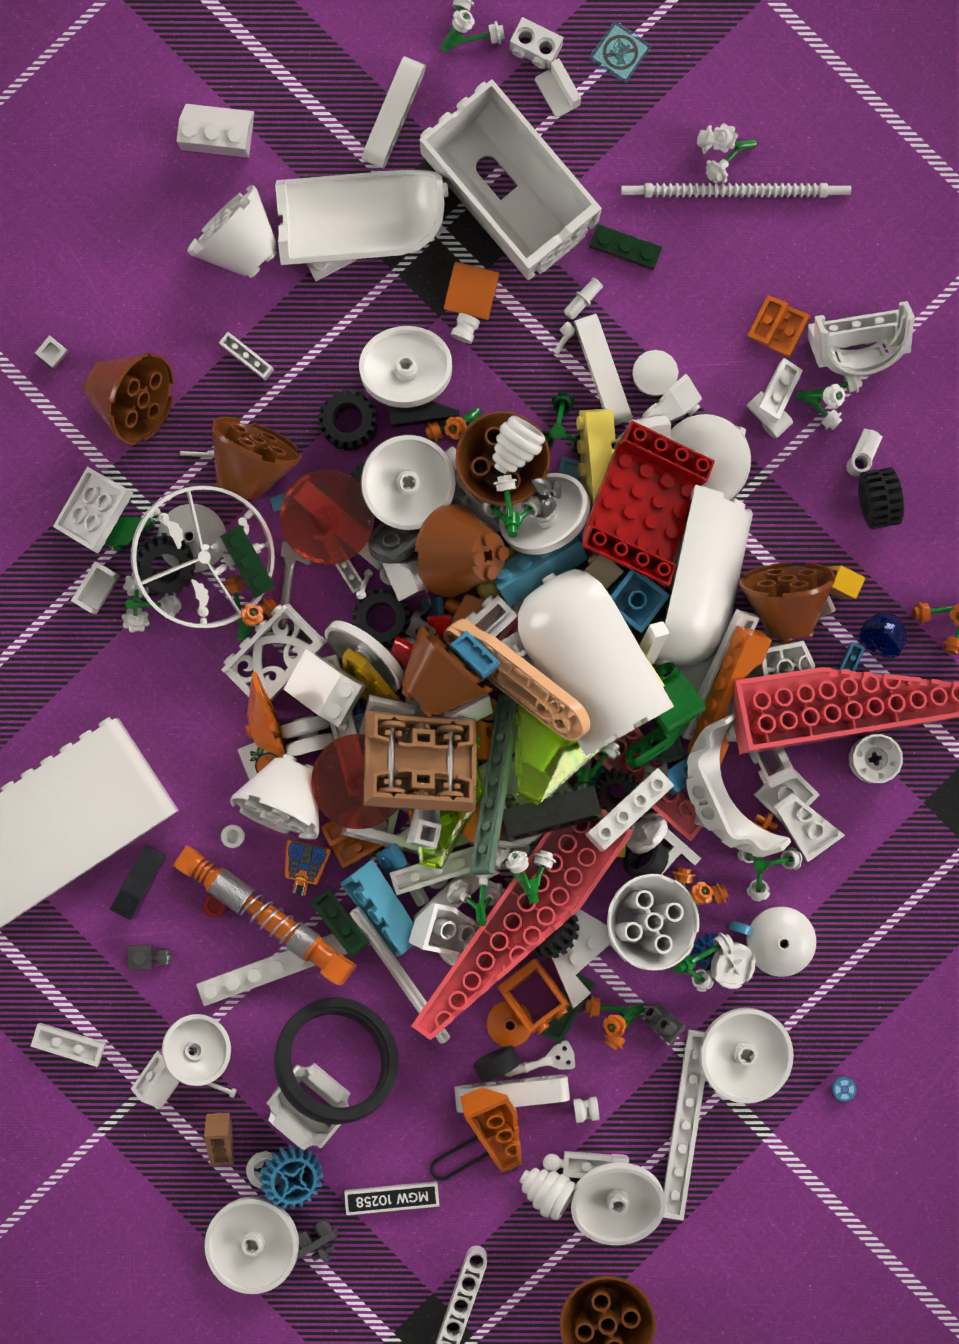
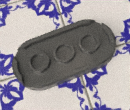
[368,522,420,563]

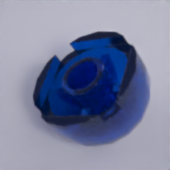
[859,613,907,658]

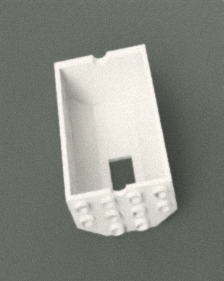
[419,79,602,280]

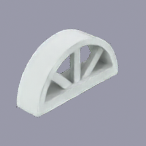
[341,805,436,858]

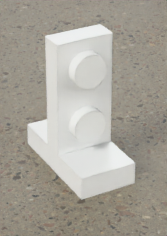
[661,828,701,875]

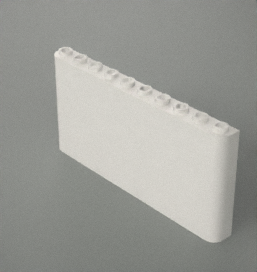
[0,717,179,928]

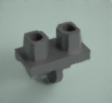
[643,1003,687,1046]
[298,1219,339,1263]

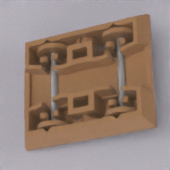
[364,711,476,813]

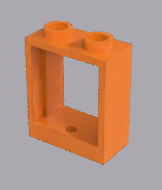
[497,959,571,1034]

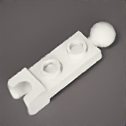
[543,1151,629,1178]

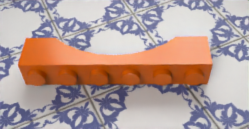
[687,626,772,766]

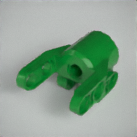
[625,662,706,767]

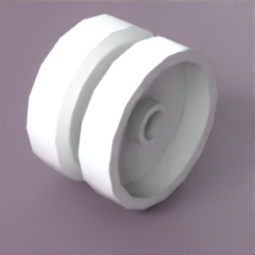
[280,715,336,757]

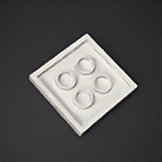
[53,467,133,554]

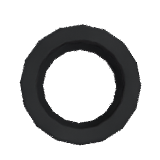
[623,843,669,878]
[473,1045,520,1082]

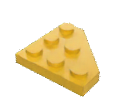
[343,648,402,702]

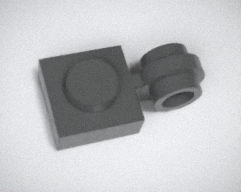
[128,945,173,970]

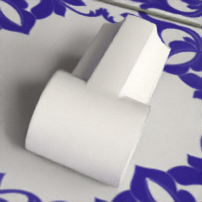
[746,391,793,439]
[846,429,883,477]

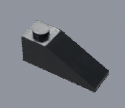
[388,401,460,428]
[110,845,167,920]

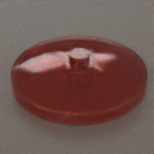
[280,470,374,565]
[311,734,398,829]

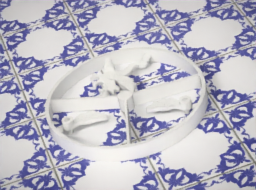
[131,486,275,628]

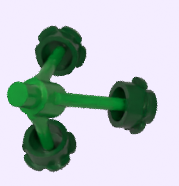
[542,392,580,455]

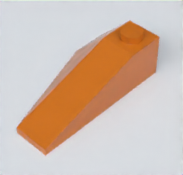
[245,672,287,758]
[460,1087,523,1173]

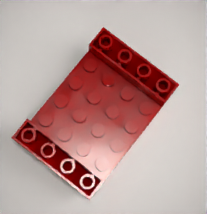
[582,421,715,587]

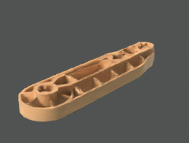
[443,618,590,741]

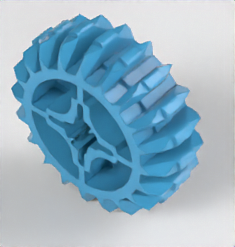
[260,1145,323,1210]

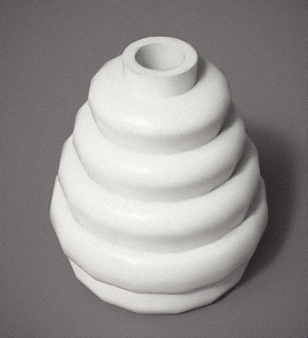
[492,416,545,474]
[519,1168,576,1220]

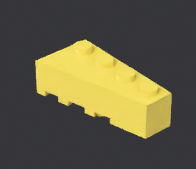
[576,409,616,508]

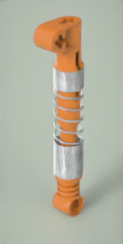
[173,845,357,986]

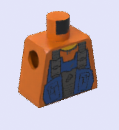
[285,839,332,896]

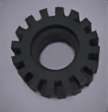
[595,768,639,812]

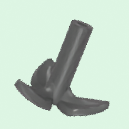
[531,478,562,518]

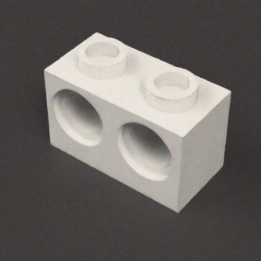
[509,17,563,69]

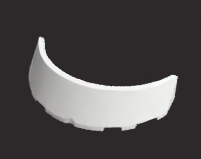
[686,713,791,857]

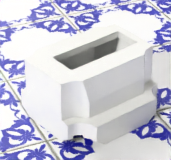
[267,1063,350,1150]

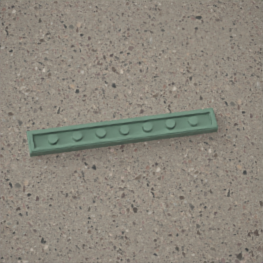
[470,694,520,875]

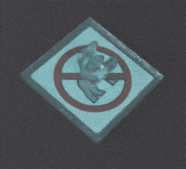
[589,20,652,84]

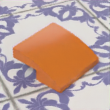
[444,261,500,320]
[747,295,811,359]
[320,805,384,870]

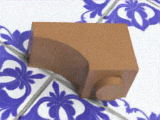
[204,1113,234,1166]

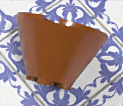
[82,353,175,445]
[455,411,550,506]
[212,417,302,502]
[415,504,509,597]
[740,562,835,643]
[401,625,493,717]
[560,1276,656,1344]

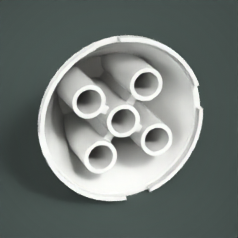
[187,185,277,278]
[230,754,319,840]
[607,874,699,970]

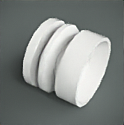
[849,734,903,783]

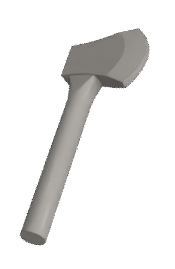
[279,540,316,629]

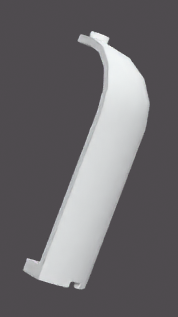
[275,170,448,265]
[655,485,753,667]
[518,569,674,756]

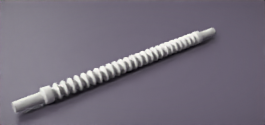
[621,183,851,198]

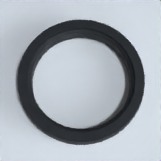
[274,997,398,1125]

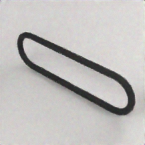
[430,1135,489,1181]

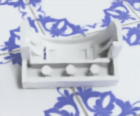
[808,301,915,377]

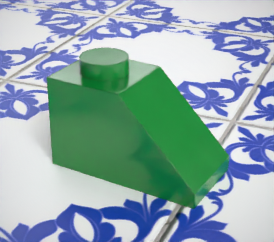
[104,517,155,551]

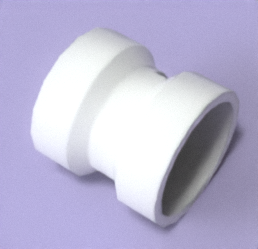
[451,313,480,344]
[573,1097,600,1123]

